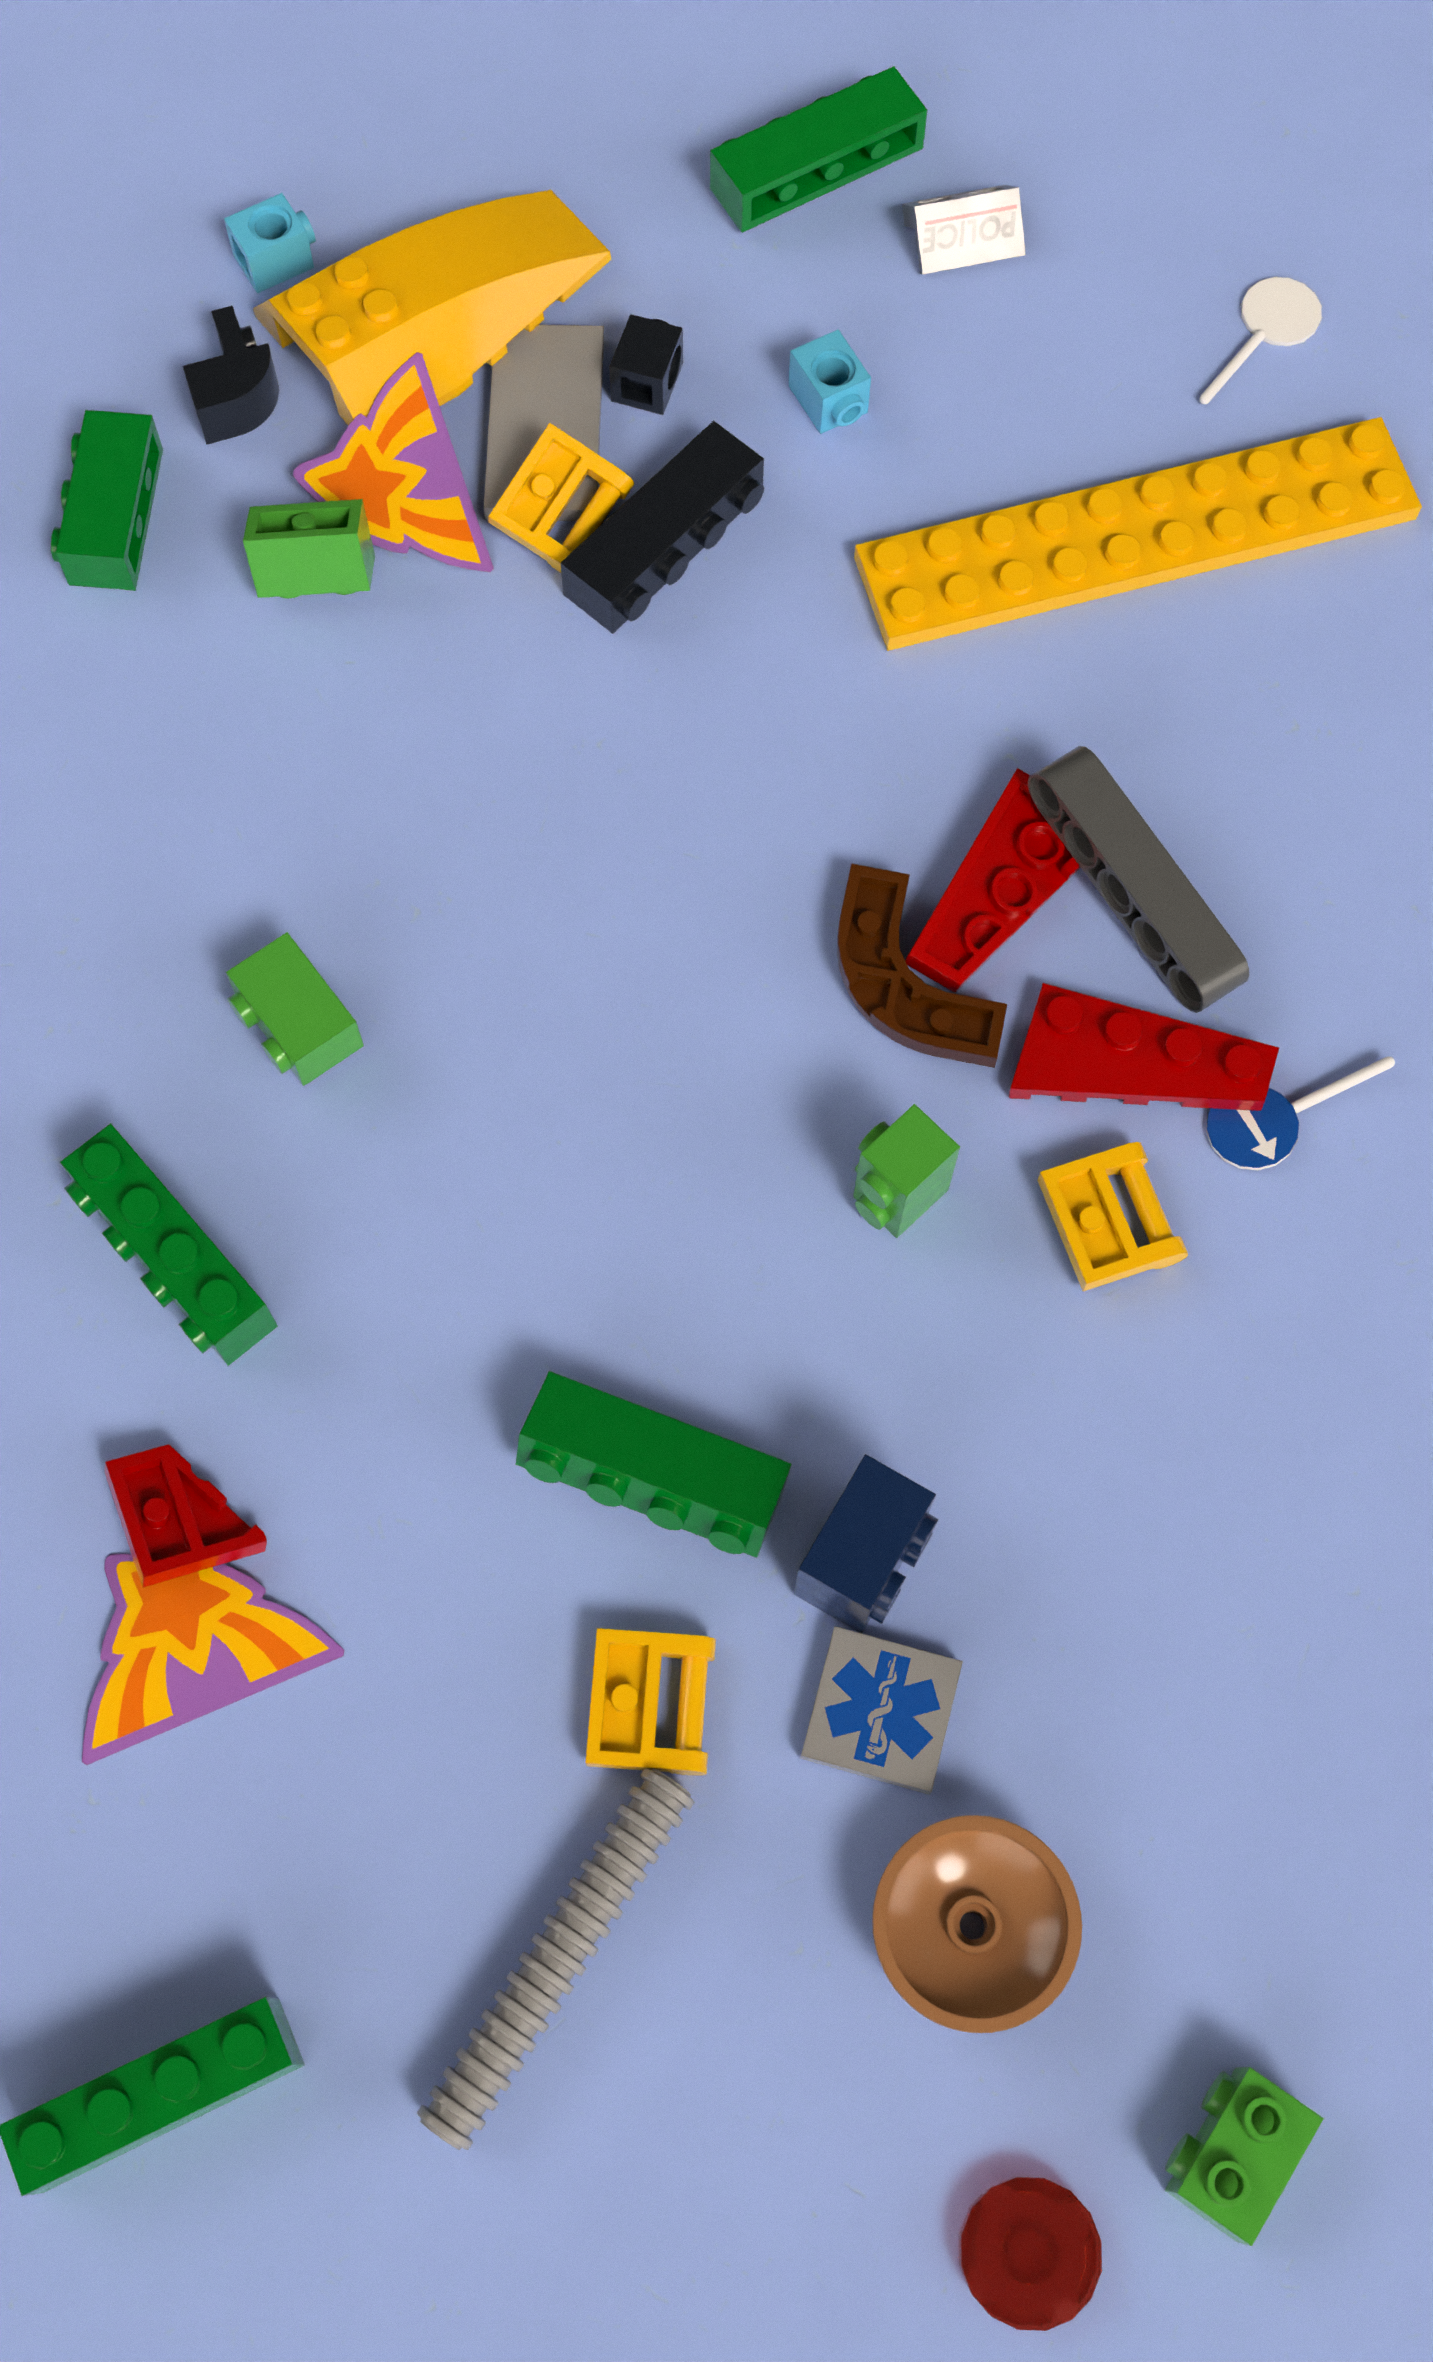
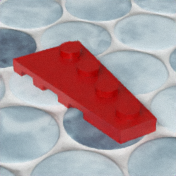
[905,768,1081,993]
[1009,983,1279,1111]

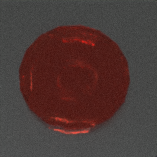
[959,2176,1102,2331]

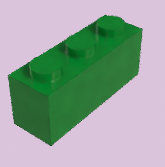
[51,410,163,591]

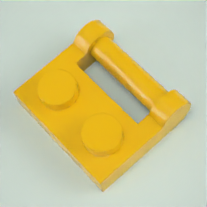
[488,423,634,573]
[1037,1142,1188,1291]
[585,1628,716,1776]

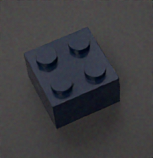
[794,1454,939,1633]

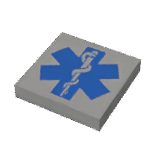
[800,1626,963,1795]

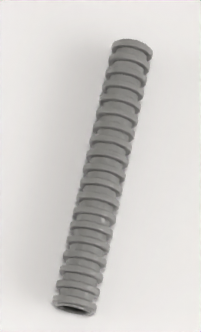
[417,1768,695,2150]

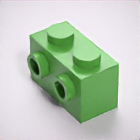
[243,499,375,599]
[226,932,364,1086]
[853,1104,960,1238]
[1164,2067,1324,2246]

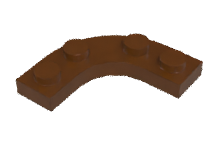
[837,863,1007,1068]

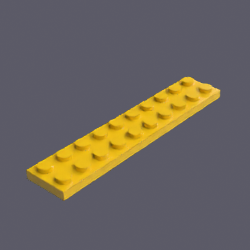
[854,417,1422,651]

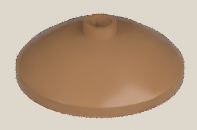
[872,1815,1082,2033]

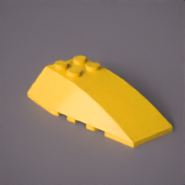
[253,190,611,425]

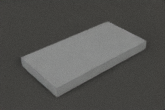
[484,325,604,521]

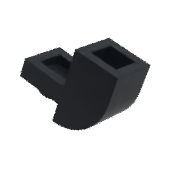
[182,305,279,445]

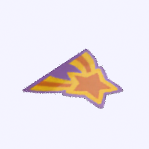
[293,352,494,572]
[82,1554,345,1765]

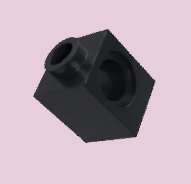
[610,314,683,415]

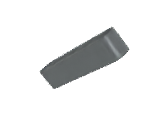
[1028,746,1250,1013]

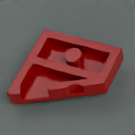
[105,1444,267,1588]

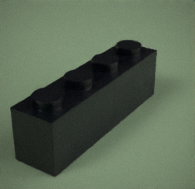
[560,420,764,634]

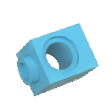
[224,193,316,294]
[788,329,871,434]

